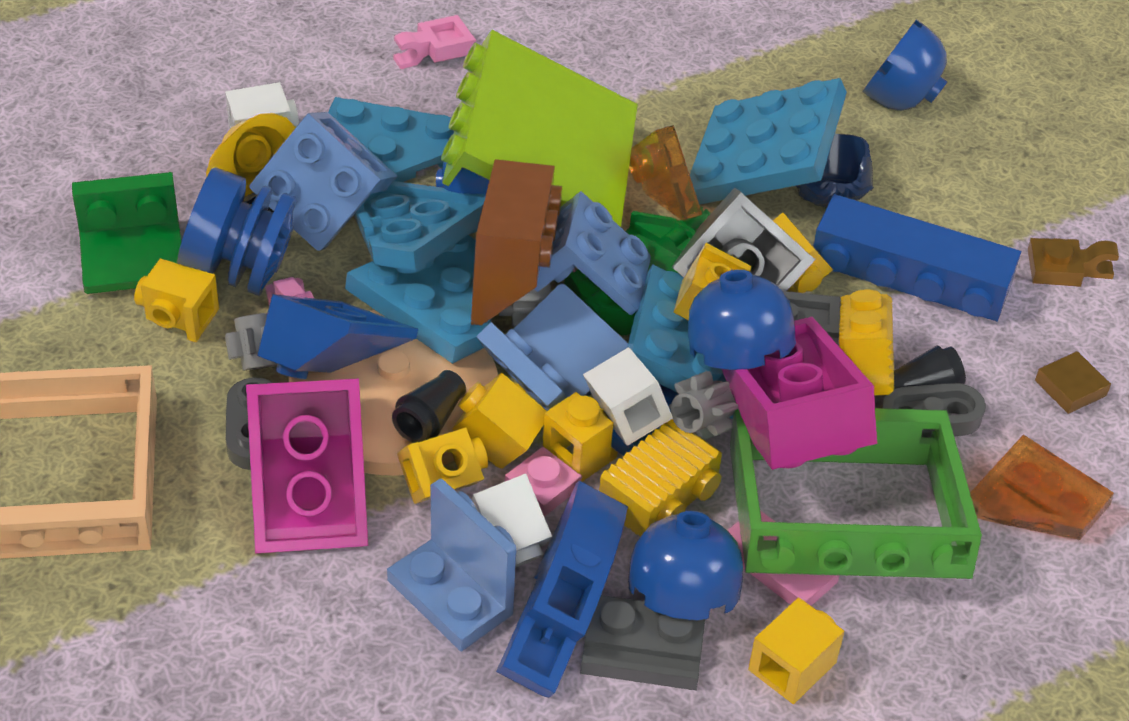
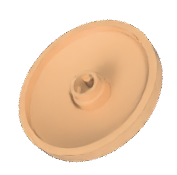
[289,310,498,476]

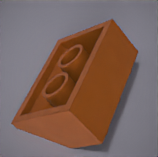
[471,159,562,326]

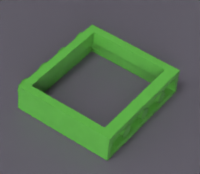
[730,408,982,579]

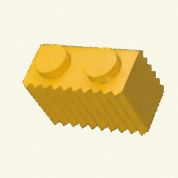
[839,289,894,395]
[599,419,722,537]

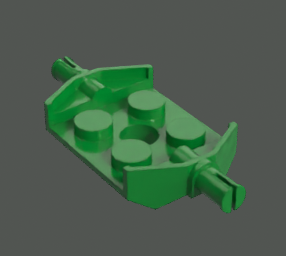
[564,206,710,336]

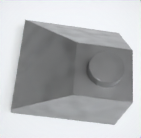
[672,188,815,291]

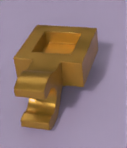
[1028,238,1119,287]

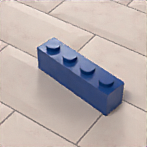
[813,194,1022,322]

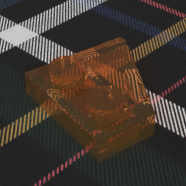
[629,125,702,221]
[970,434,1114,540]

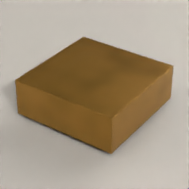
[1035,351,1111,414]

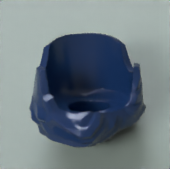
[796,134,874,208]

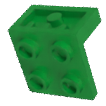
[72,172,181,294]

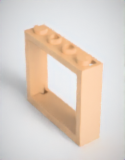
[0,365,157,559]

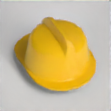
[206,113,296,197]

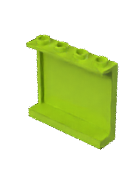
[441,30,638,227]

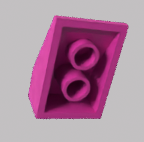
[722,317,877,470]
[246,378,368,554]

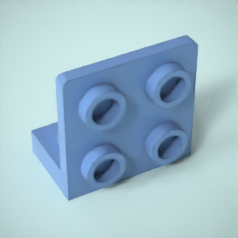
[250,112,398,251]
[534,191,651,315]
[476,284,628,411]
[387,478,516,652]

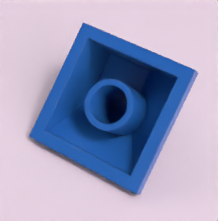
[257,294,418,379]

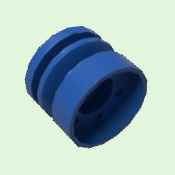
[177,167,296,296]

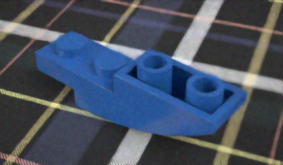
[496,480,628,698]

